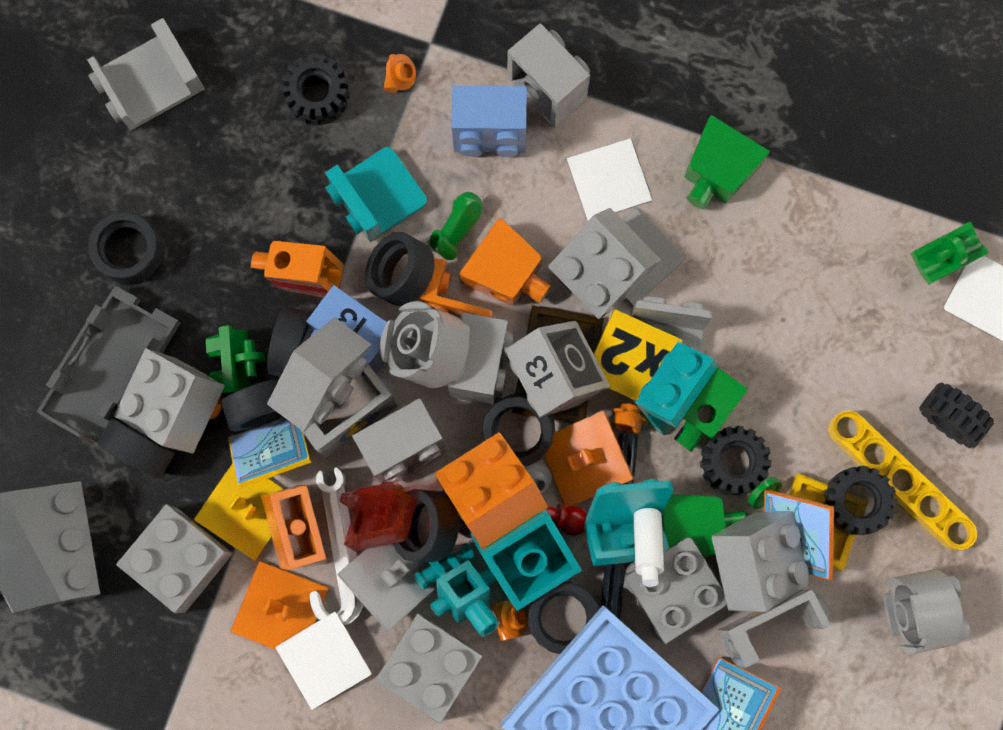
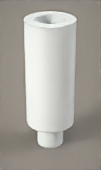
[634,508,664,587]

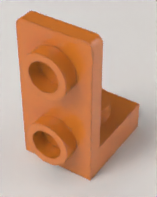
[420,257,493,318]

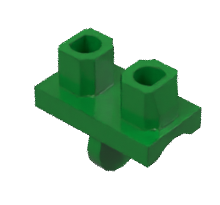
[910,222,989,285]
[206,325,267,394]

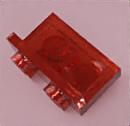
[340,481,417,551]

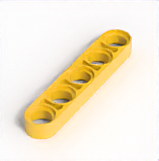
[828,410,977,551]

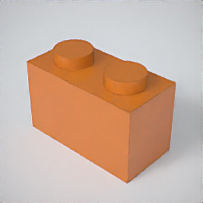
[261,485,326,570]

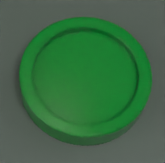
[748,477,782,510]

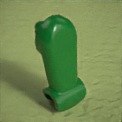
[428,192,483,260]

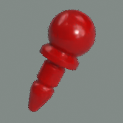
[546,503,587,536]

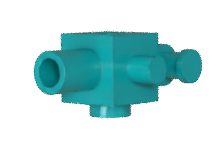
[413,543,500,637]

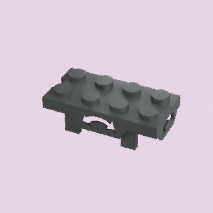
[37,285,181,450]

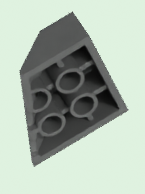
[0,481,100,613]

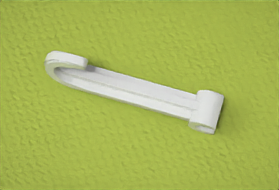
[309,468,364,625]

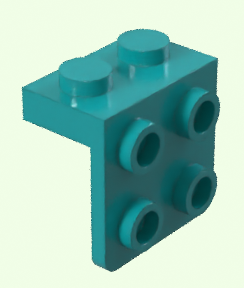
[325,147,427,243]
[635,342,718,435]
[583,479,673,566]

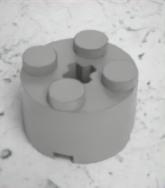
[380,301,471,388]
[884,569,970,655]

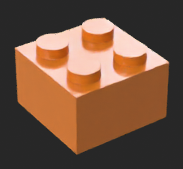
[434,432,548,550]

